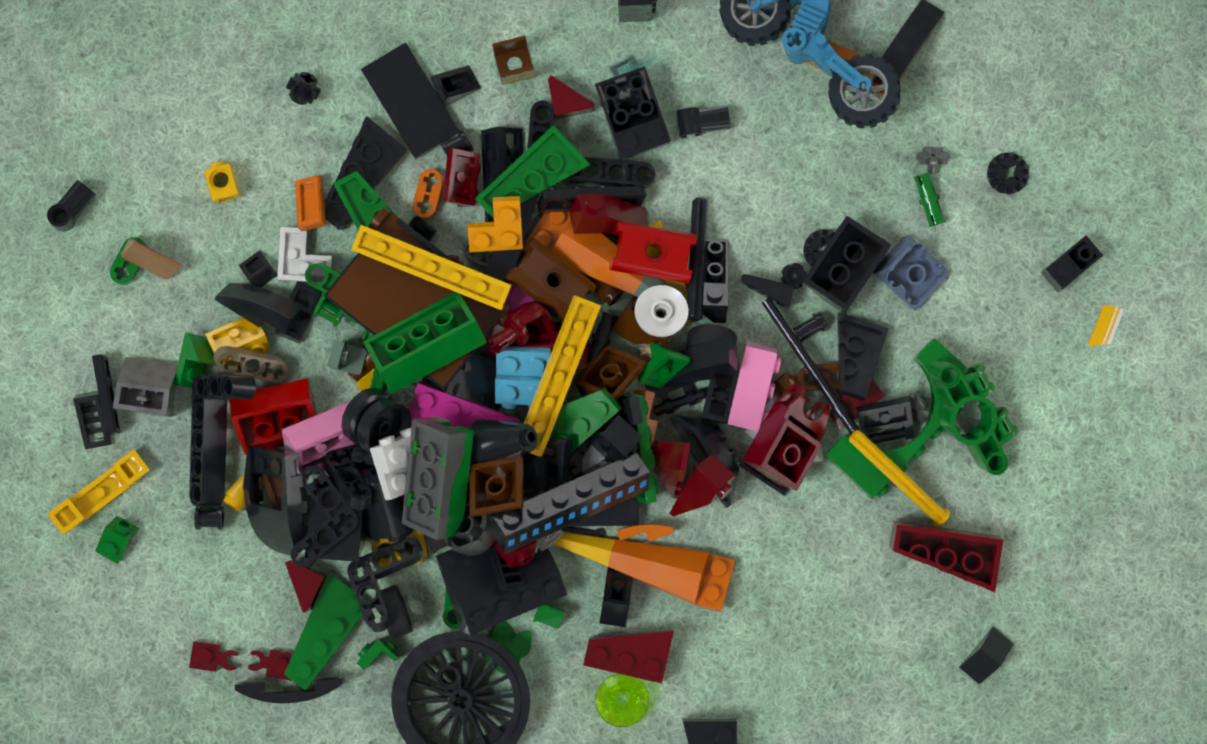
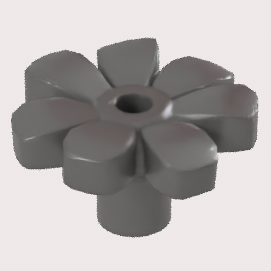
[916,147,950,174]
[908,393,931,423]

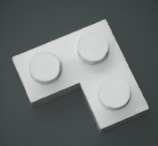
[277,227,333,283]

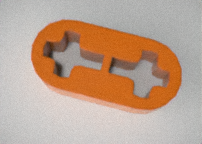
[413,169,443,219]

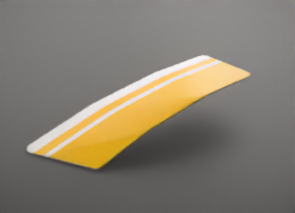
[1087,305,1124,347]

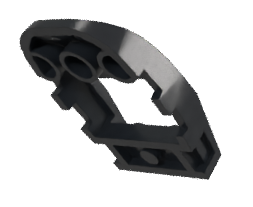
[243,444,307,555]

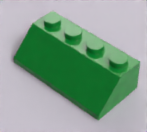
[363,292,487,394]

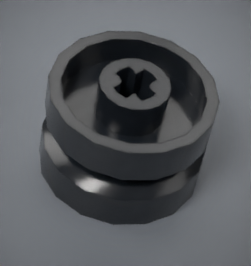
[341,388,412,455]

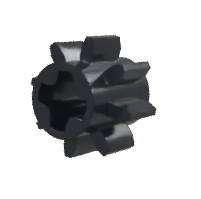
[286,72,321,105]

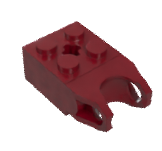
[743,384,830,491]

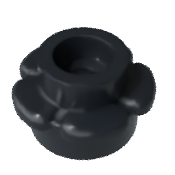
[781,263,807,289]

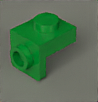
[95,516,139,564]
[356,638,400,670]

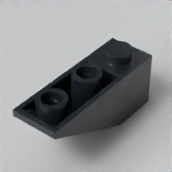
[703,239,728,323]

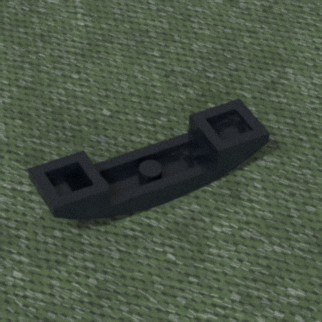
[234,677,345,704]

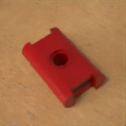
[609,221,697,284]

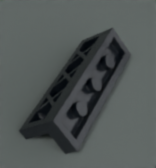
[481,126,523,222]

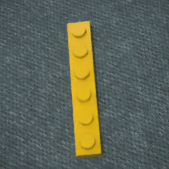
[351,225,512,310]
[524,295,601,457]

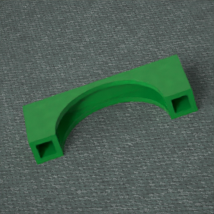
[824,338,967,499]

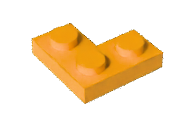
[467,196,523,252]

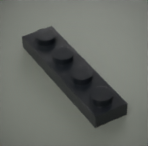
[537,185,646,213]

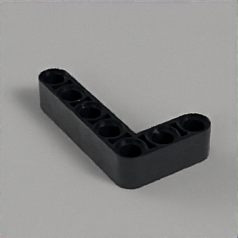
[527,100,655,188]
[189,375,256,506]

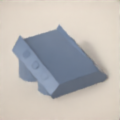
[874,235,950,311]

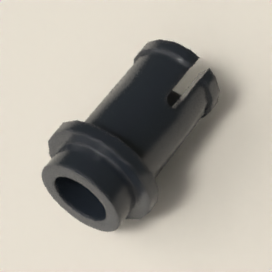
[792,313,828,343]

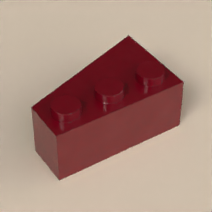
[583,630,674,684]

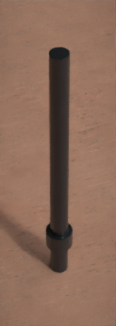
[761,297,859,435]

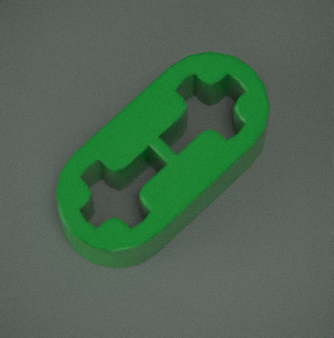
[110,237,147,285]

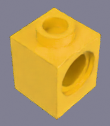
[204,161,241,204]

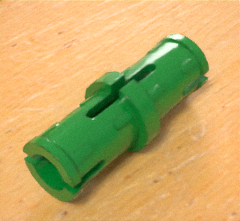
[913,172,946,227]

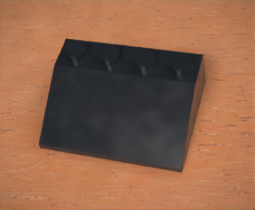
[435,548,567,636]

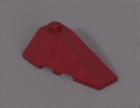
[650,441,690,499]

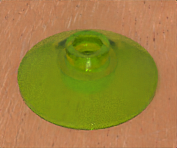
[596,674,649,727]

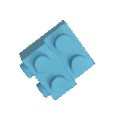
[495,346,551,409]

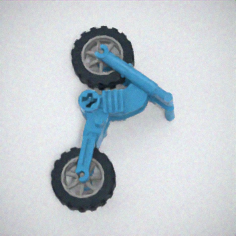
[719,0,901,128]

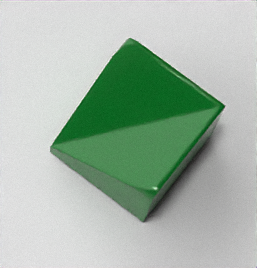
[533,604,565,629]

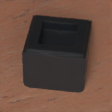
[238,250,278,288]

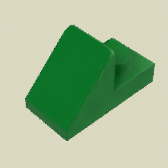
[174,332,216,388]
[637,342,690,388]

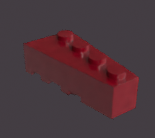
[889,520,1003,593]

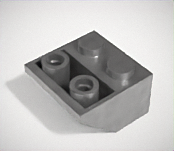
[113,357,178,417]

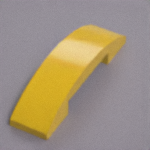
[47,449,150,535]

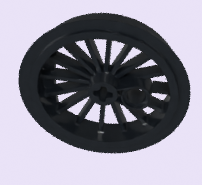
[391,631,530,744]

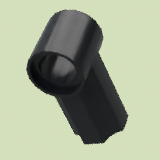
[676,106,730,138]
[47,179,96,232]

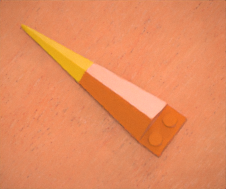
[553,533,735,613]

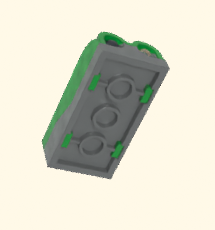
[402,416,474,540]

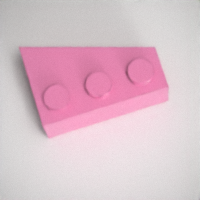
[727,341,781,431]
[282,402,355,482]

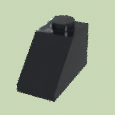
[599,567,633,627]

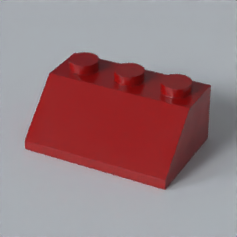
[230,378,317,455]

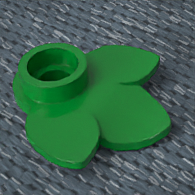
[480,621,532,674]

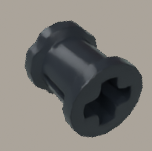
[439,130,474,156]
[194,506,225,530]

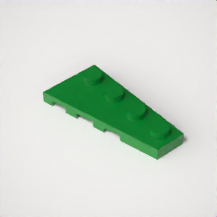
[475,125,590,219]
[284,572,367,691]

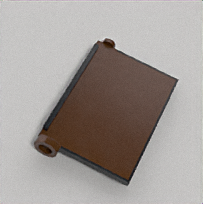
[323,207,511,391]

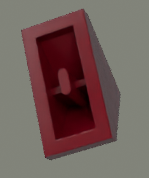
[548,75,595,119]
[285,560,326,613]

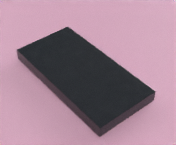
[361,42,459,160]

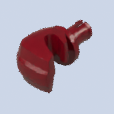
[489,302,555,354]

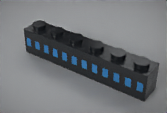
[492,452,650,554]

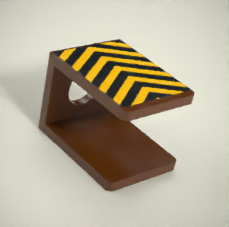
[492,36,535,85]

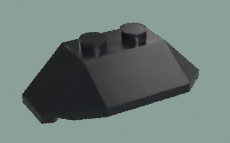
[670,414,740,508]

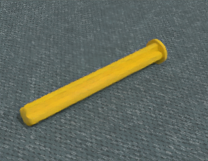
[849,430,950,527]

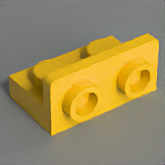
[205,317,270,366]

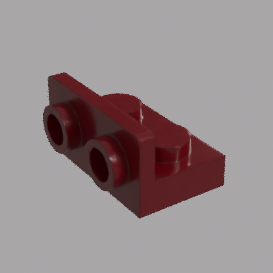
[442,148,481,207]

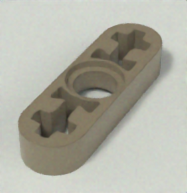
[213,346,290,383]

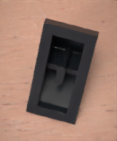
[431,65,481,107]
[959,627,1013,685]

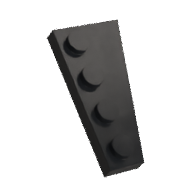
[324,116,408,231]

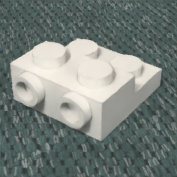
[370,428,412,500]

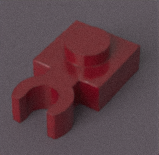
[189,641,239,672]
[248,649,293,681]

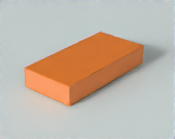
[295,175,326,231]

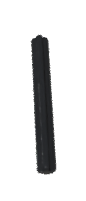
[687,197,708,322]

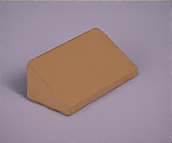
[121,239,181,280]

